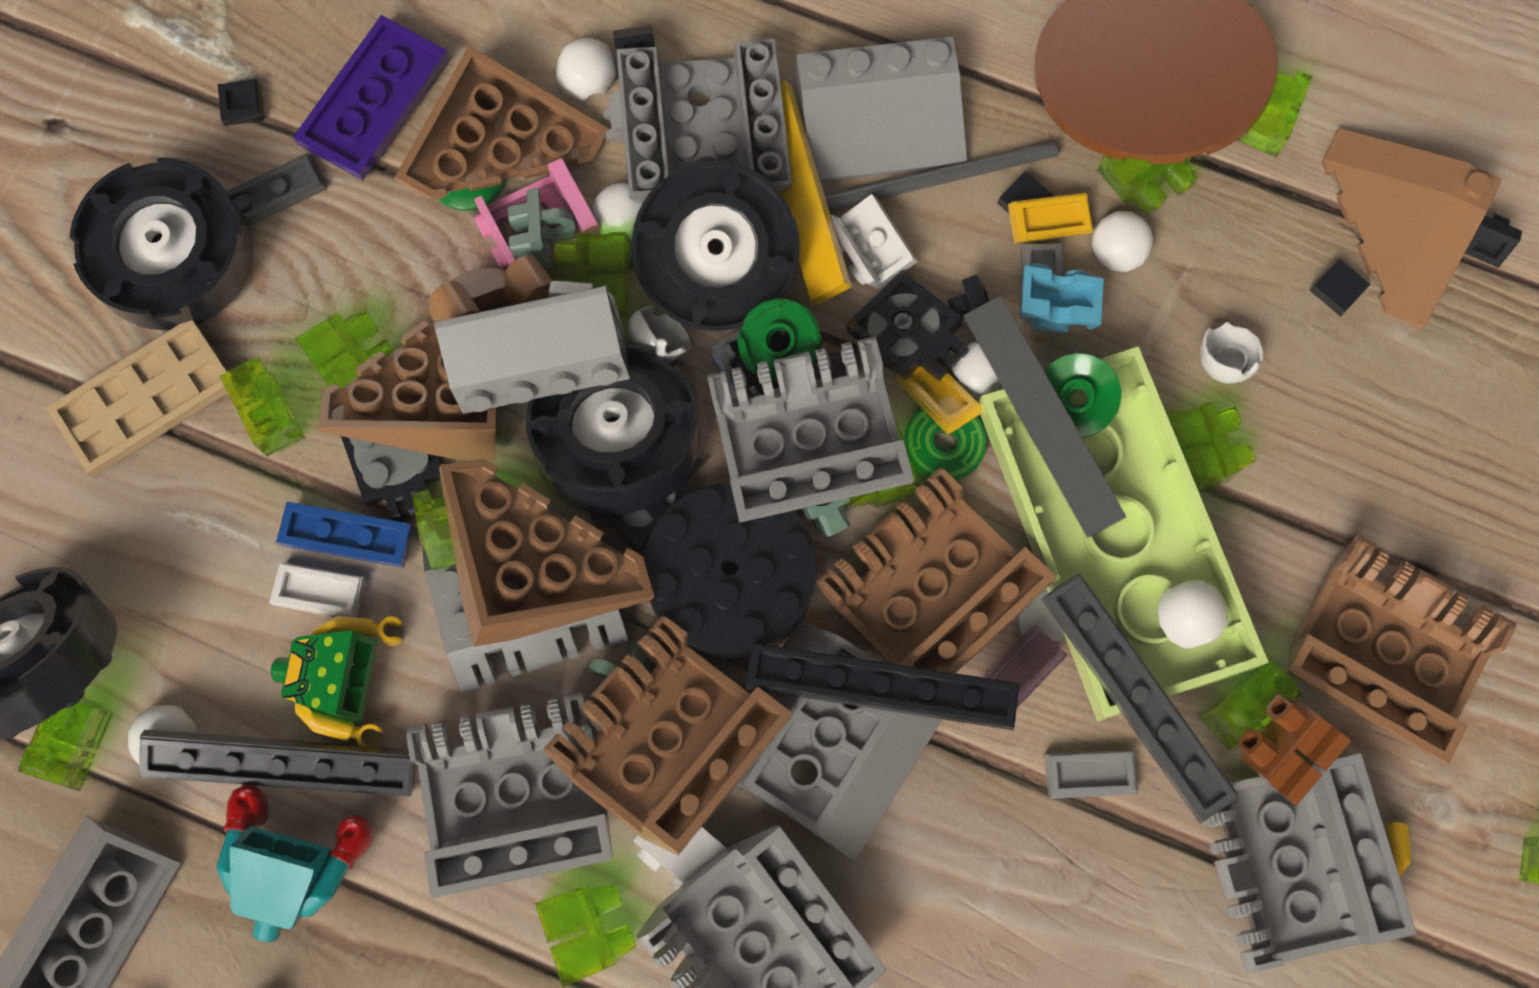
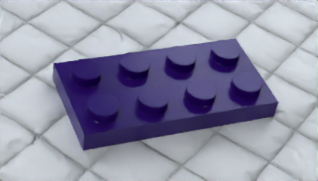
[293,15,450,181]

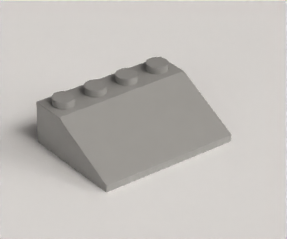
[795,36,967,183]

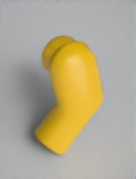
[1386,822,1412,877]

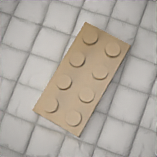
[45,320,238,478]

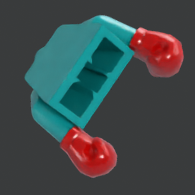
[216,785,374,942]

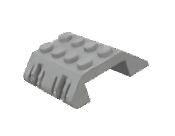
[707,337,914,523]
[422,499,629,693]
[406,692,613,898]
[1203,753,1417,973]
[636,825,887,988]

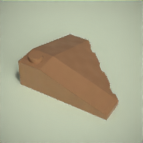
[394,46,609,200]
[1321,128,1502,330]
[319,305,497,460]
[439,459,654,647]

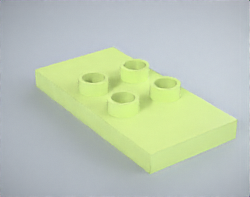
[979,346,1269,722]

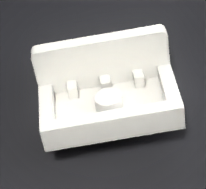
[831,194,918,290]

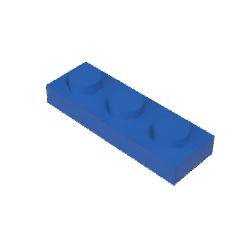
[276,502,414,568]

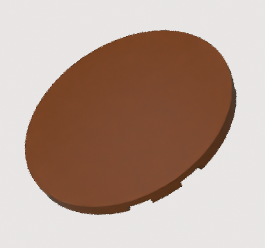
[1035,0,1278,164]

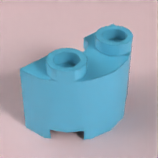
[1019,263,1104,333]

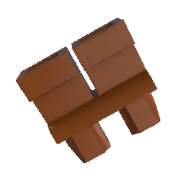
[1237,695,1352,806]

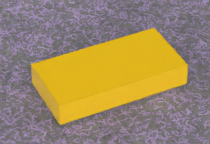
[1008,193,1093,244]
[897,362,981,435]

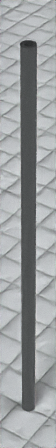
[594,141,1058,267]

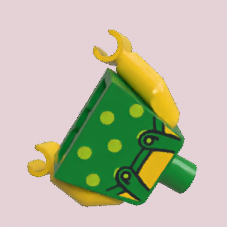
[270,616,403,747]

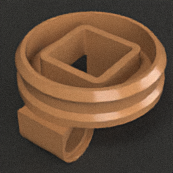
[429,255,553,322]

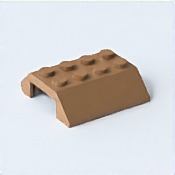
[815,468,1057,673]
[1286,535,1516,765]
[544,616,793,856]

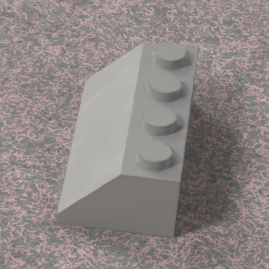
[435,286,630,414]
[0,815,181,988]

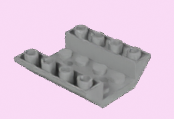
[616,39,792,203]
[736,620,942,863]

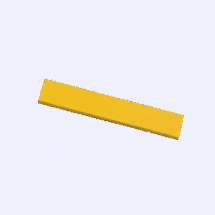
[780,80,852,305]

